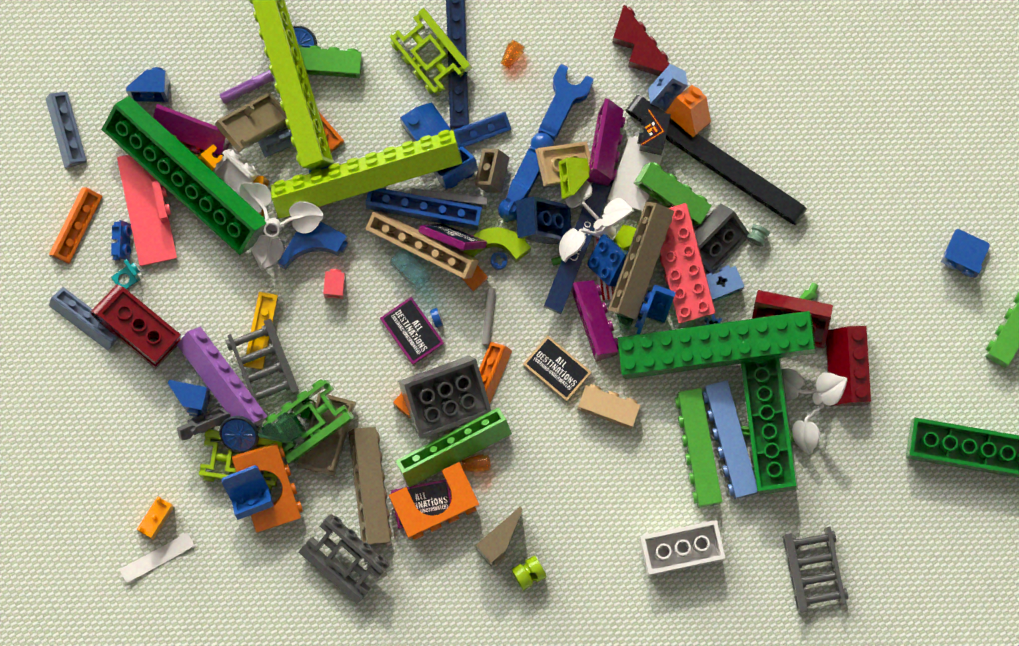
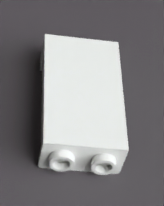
[607,136,665,215]
[213,149,259,195]

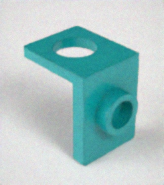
[111,259,141,289]

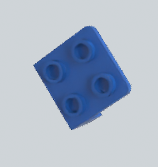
[941,229,990,278]
[587,234,628,287]
[635,284,676,335]
[221,465,274,520]

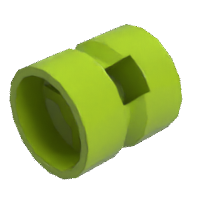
[511,555,547,591]

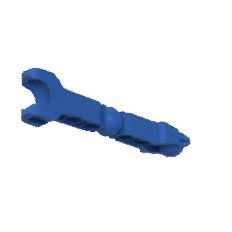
[498,64,594,223]

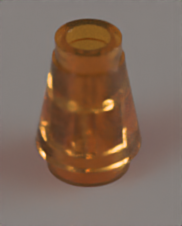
[500,40,525,69]
[462,454,491,473]

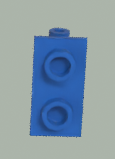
[111,220,132,261]

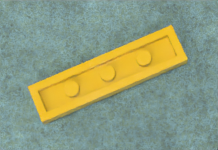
[244,292,278,370]

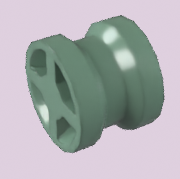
[747,224,770,247]

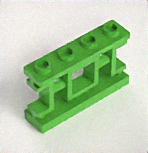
[263,379,355,463]

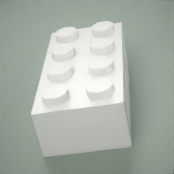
[639,520,725,577]

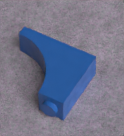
[278,221,348,270]

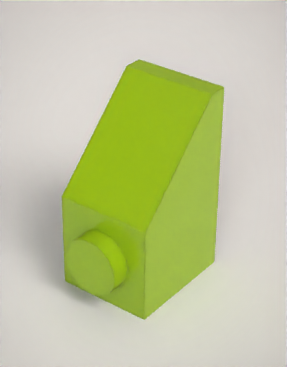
[558,157,590,199]

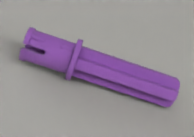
[220,70,274,104]

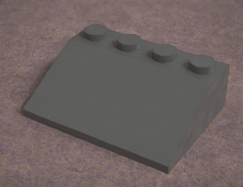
[398,355,491,439]

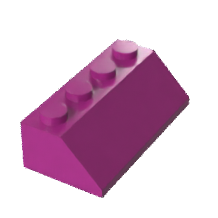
[586,98,626,186]
[153,104,230,158]
[571,280,619,362]

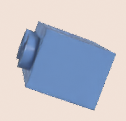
[648,64,688,111]
[706,265,745,302]

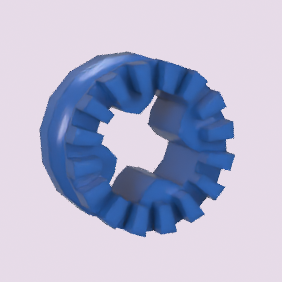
[491,251,508,270]

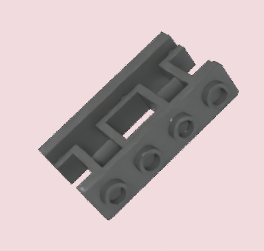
[299,514,390,604]

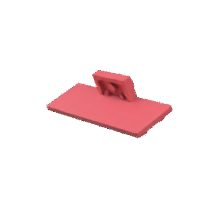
[117,155,177,266]
[660,203,715,323]

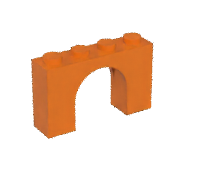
[232,442,303,533]
[389,462,479,540]

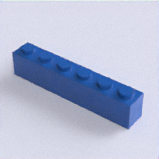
[365,188,482,230]

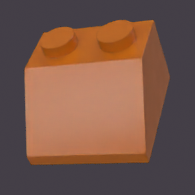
[665,85,711,137]

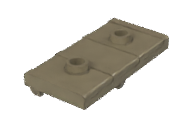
[215,92,287,152]
[297,392,356,477]

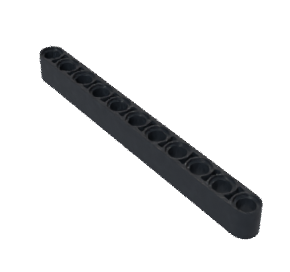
[626,95,807,225]

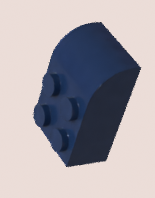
[516,196,572,244]

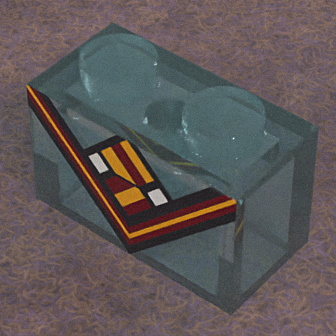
[390,248,431,291]

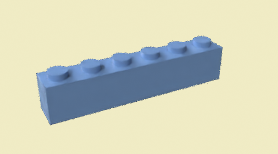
[702,380,758,500]

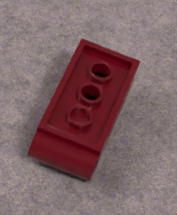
[90,284,181,369]

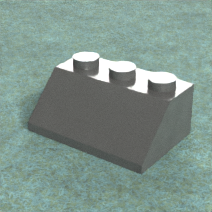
[694,203,750,274]

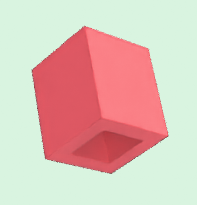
[323,269,345,299]

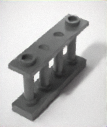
[225,318,299,404]
[782,526,848,613]

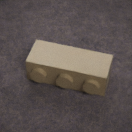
[577,384,640,429]

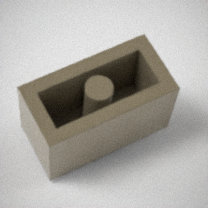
[475,149,510,193]

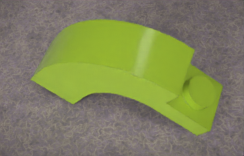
[464,227,531,263]

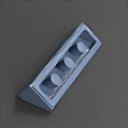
[46,92,87,168]
[49,287,118,350]

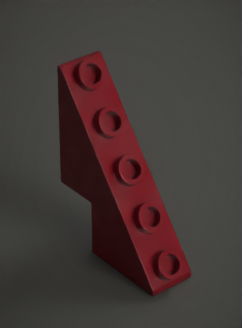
[612,5,670,76]

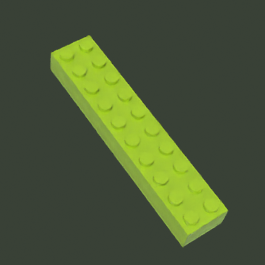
[249,0,334,170]
[271,130,462,219]

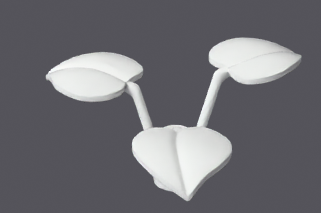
[559,181,634,263]
[239,183,324,269]
[782,368,847,454]

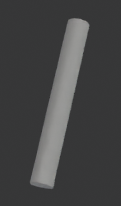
[482,288,496,345]

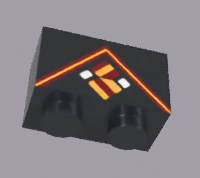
[637,109,671,156]

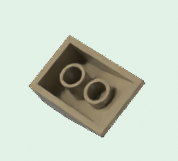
[476,507,523,566]

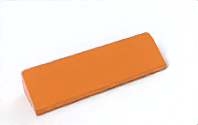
[49,187,103,264]
[479,342,512,404]

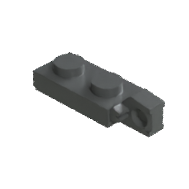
[177,407,231,441]

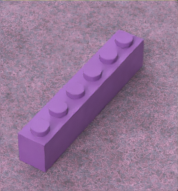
[177,327,268,428]

